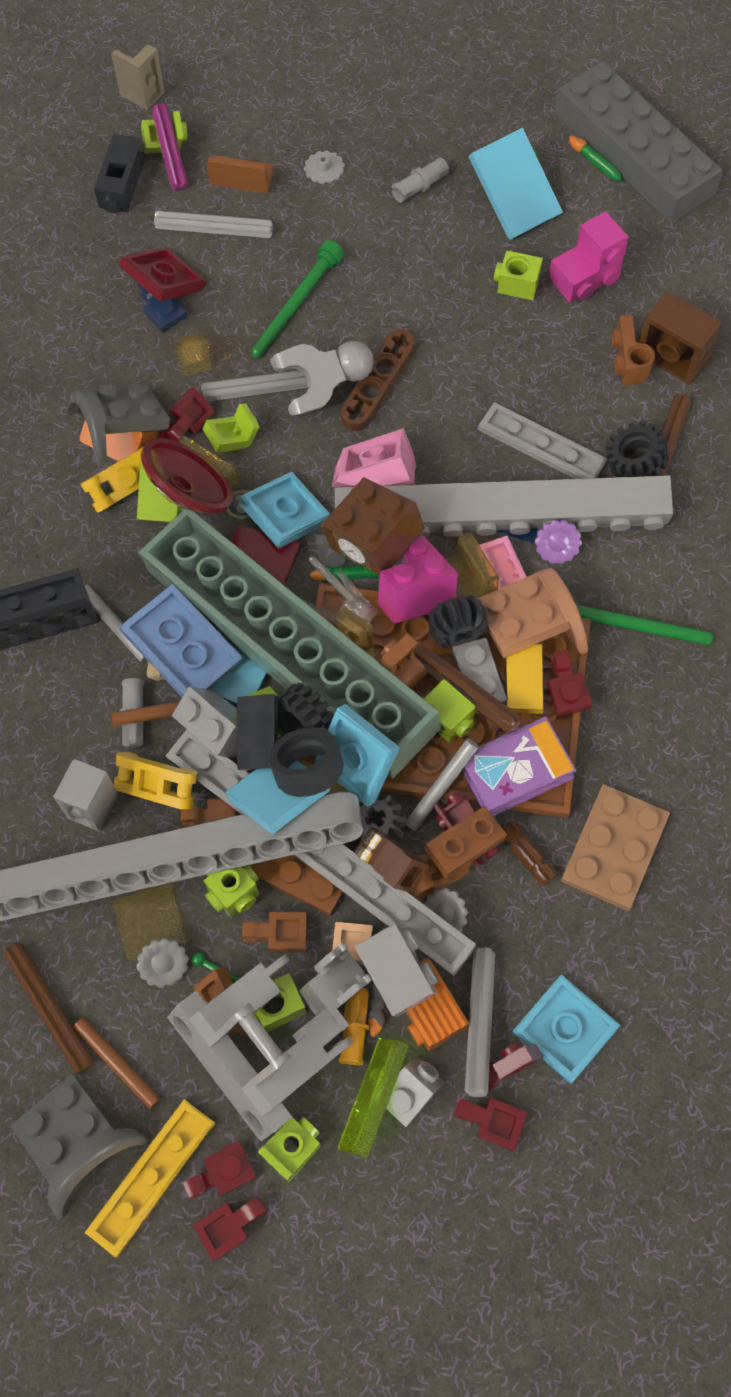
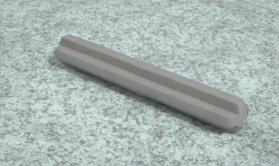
[154,210,273,238]
[201,370,308,402]
[465,947,495,1097]

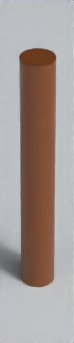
[111,701,180,727]
[73,1018,161,1110]

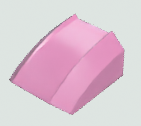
[332,428,417,488]

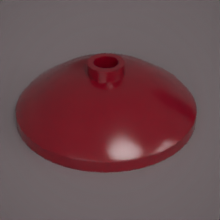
[141,438,233,514]

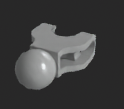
[270,340,374,417]

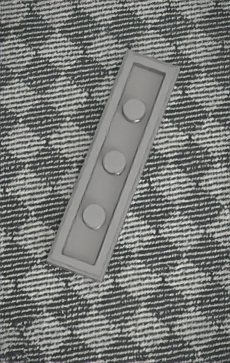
[478,402,608,479]

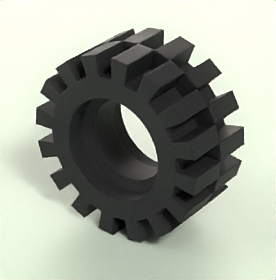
[605,421,669,478]
[278,683,334,737]

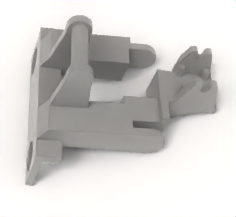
[167,942,372,1141]

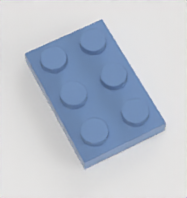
[120,584,243,697]

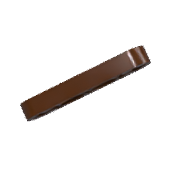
[341,329,414,431]

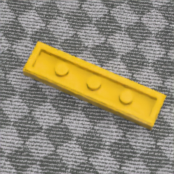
[85,1099,216,1258]

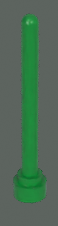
[251,240,344,359]
[576,604,714,645]

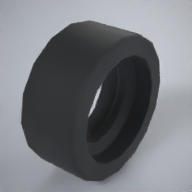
[268,727,344,797]

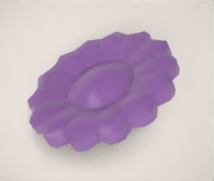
[535,519,582,564]

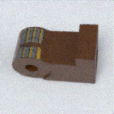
[355,826,429,893]

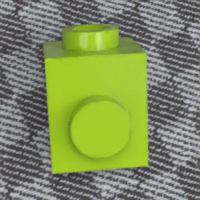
[141,111,187,154]
[203,404,259,453]

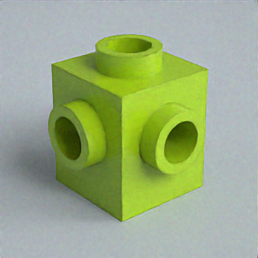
[204,865,260,918]

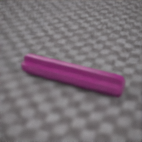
[152,103,188,191]

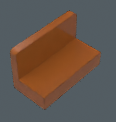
[207,156,275,194]

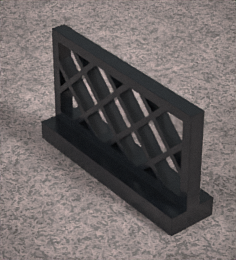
[0,568,99,650]

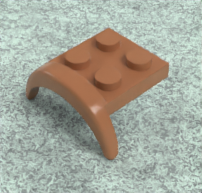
[477,568,588,658]

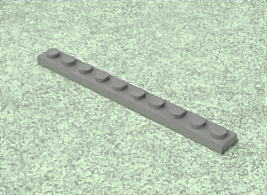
[166,729,477,976]

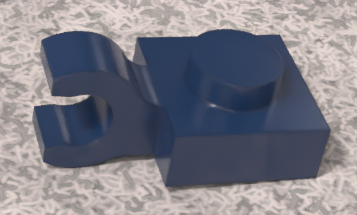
[137,283,187,333]

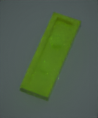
[338,1038,409,1159]

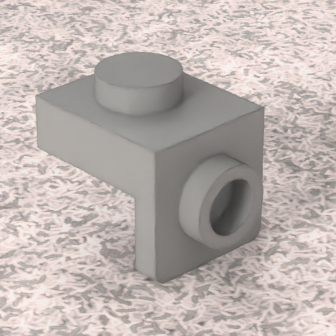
[378,1058,445,1127]

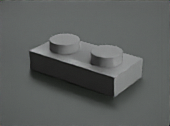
[452,638,507,713]

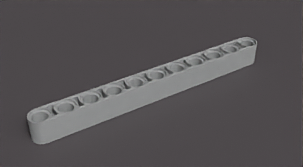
[0,792,363,921]

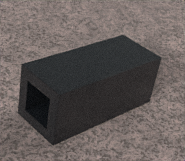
[94,134,146,213]

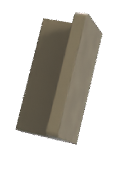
[111,44,165,110]

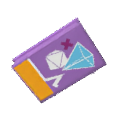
[461,716,576,816]

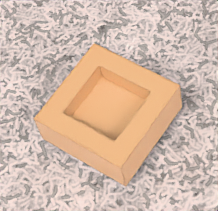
[332,922,373,965]

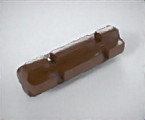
[502,821,557,886]

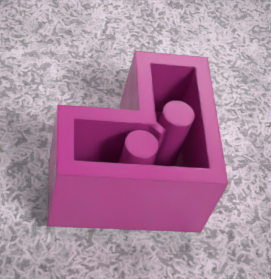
[549,211,628,303]
[378,536,458,624]

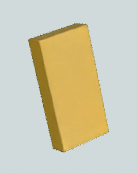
[506,644,543,714]

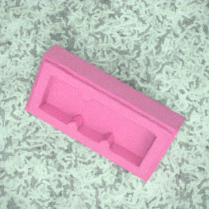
[476,536,527,591]

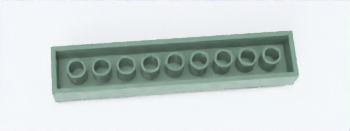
[139,509,441,779]

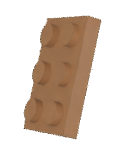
[561,784,670,911]

